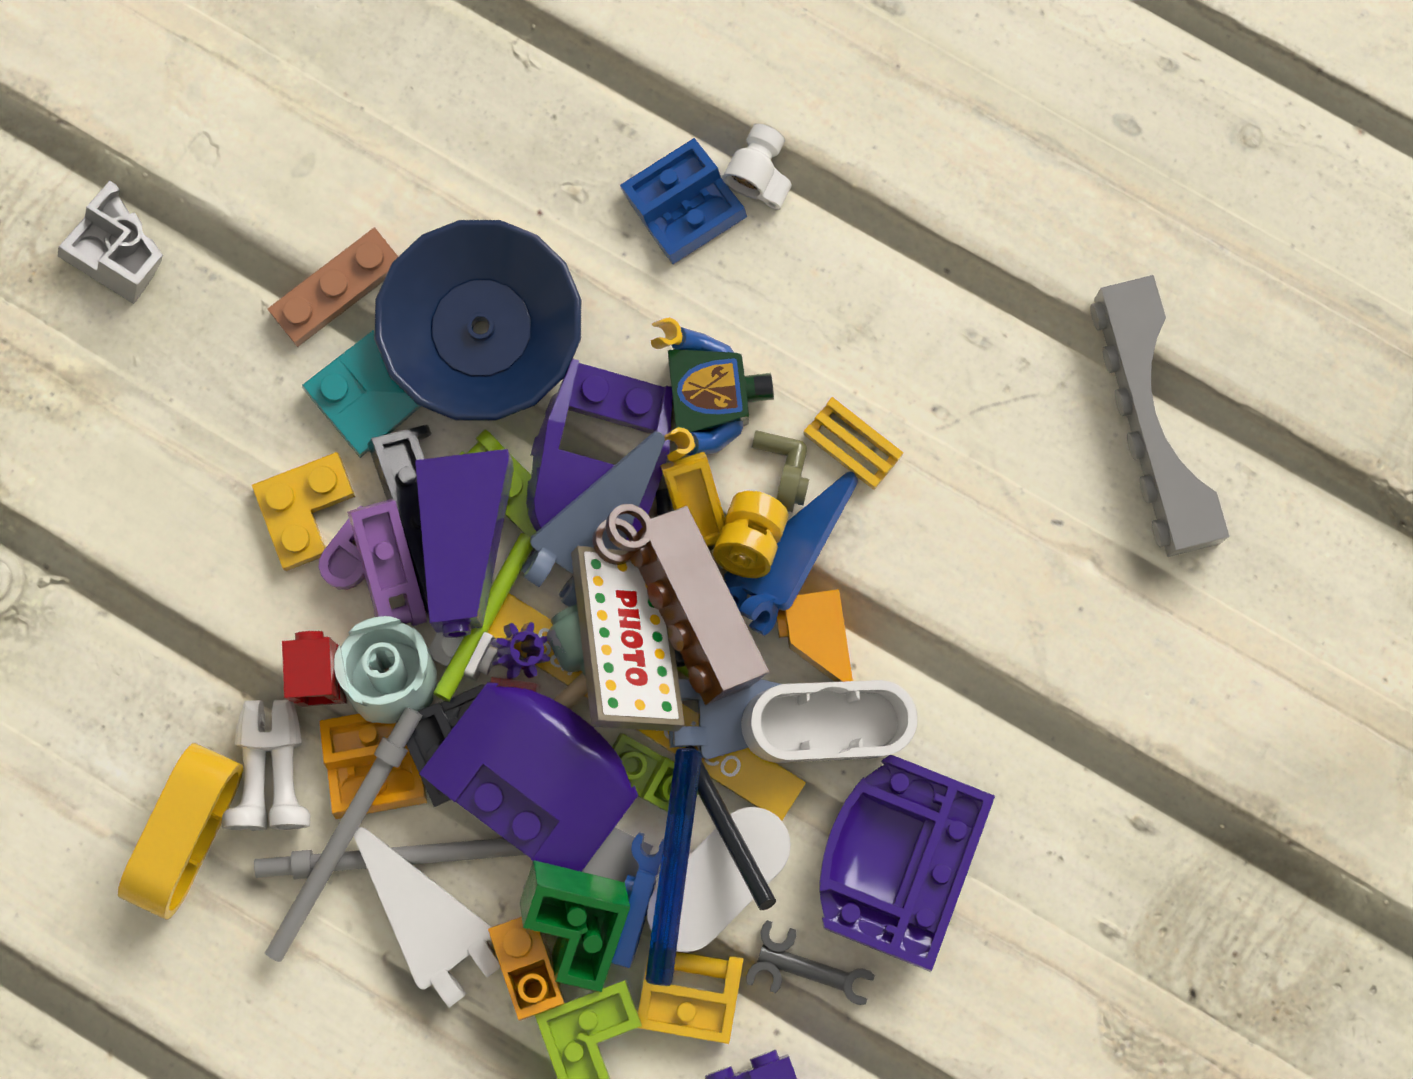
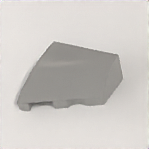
[58,181,163,304]

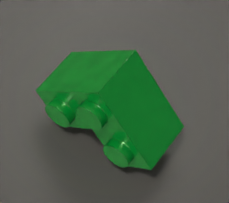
[520,860,630,992]

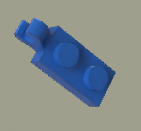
[612,832,669,968]

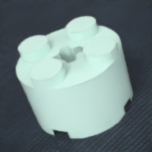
[334,616,437,724]

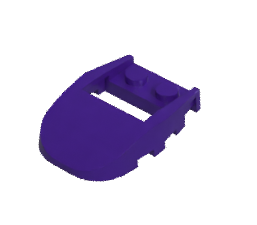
[526,358,673,540]

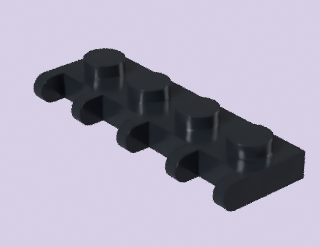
[367,425,432,614]

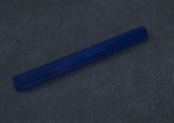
[645,748,702,986]

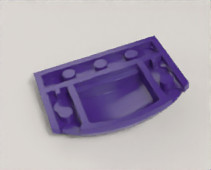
[419,682,638,872]
[819,755,995,972]

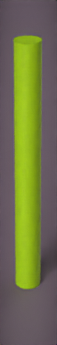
[433,533,533,702]

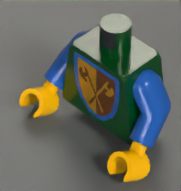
[651,317,774,462]

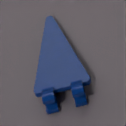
[724,472,858,636]

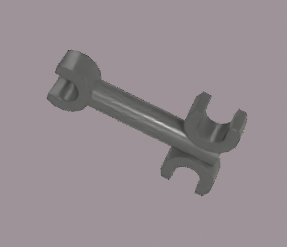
[746,920,875,1005]

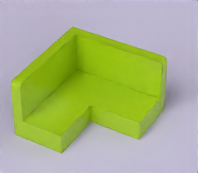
[535,979,642,1079]

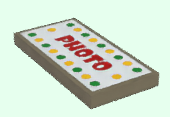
[571,546,685,732]

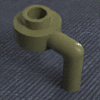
[752,430,810,512]

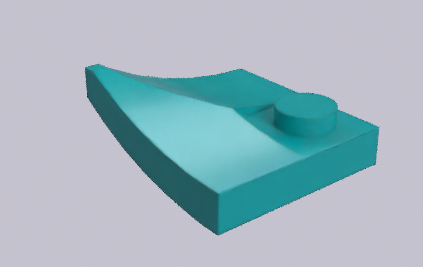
[302,330,421,458]

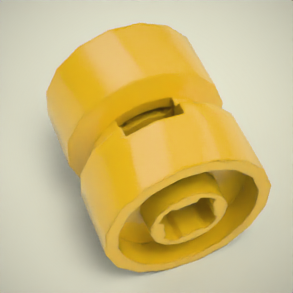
[713,491,789,578]

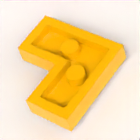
[252,452,356,571]

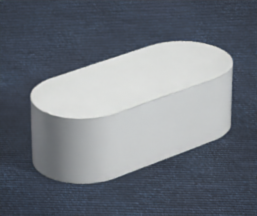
[741,680,917,763]
[647,807,791,952]

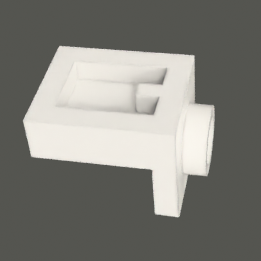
[428,632,497,681]

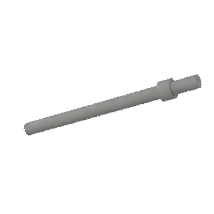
[265,707,422,962]
[254,838,526,879]

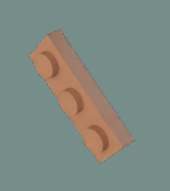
[267,227,398,347]

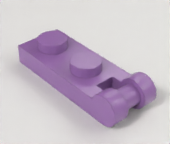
[347,499,427,626]

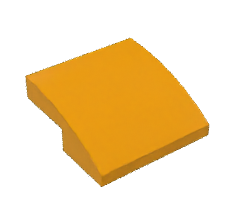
[319,714,427,819]

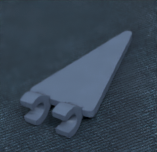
[521,431,665,607]
[669,679,781,759]

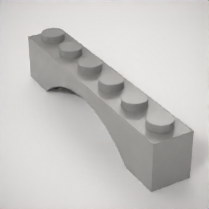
[1090,275,1230,557]

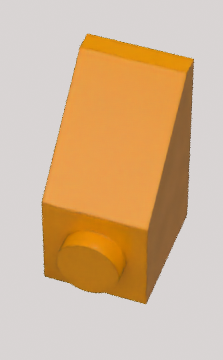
[776,589,853,682]

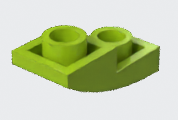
[612,733,698,821]

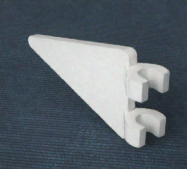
[354,827,500,1008]

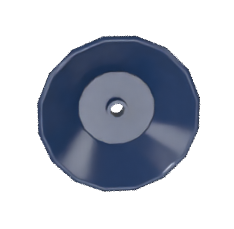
[374,220,582,421]

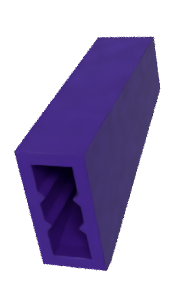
[415,449,514,638]

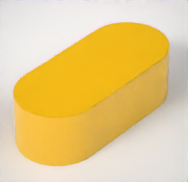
[118,743,243,920]

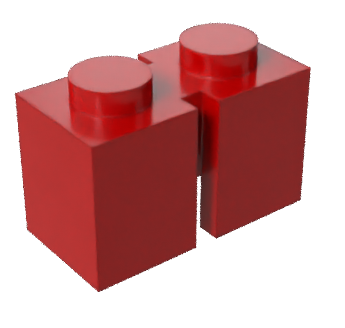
[282,631,347,707]

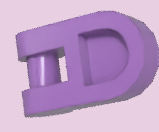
[319,506,365,590]

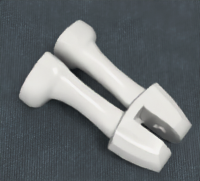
[222,700,310,831]

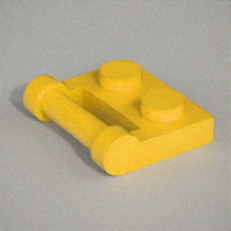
[638,942,743,1044]

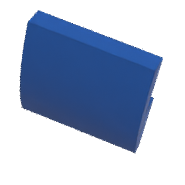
[620,138,747,265]

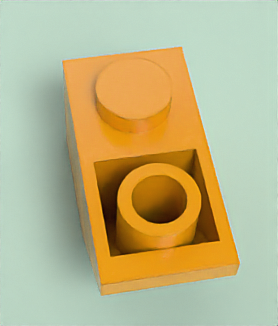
[488,916,565,1021]

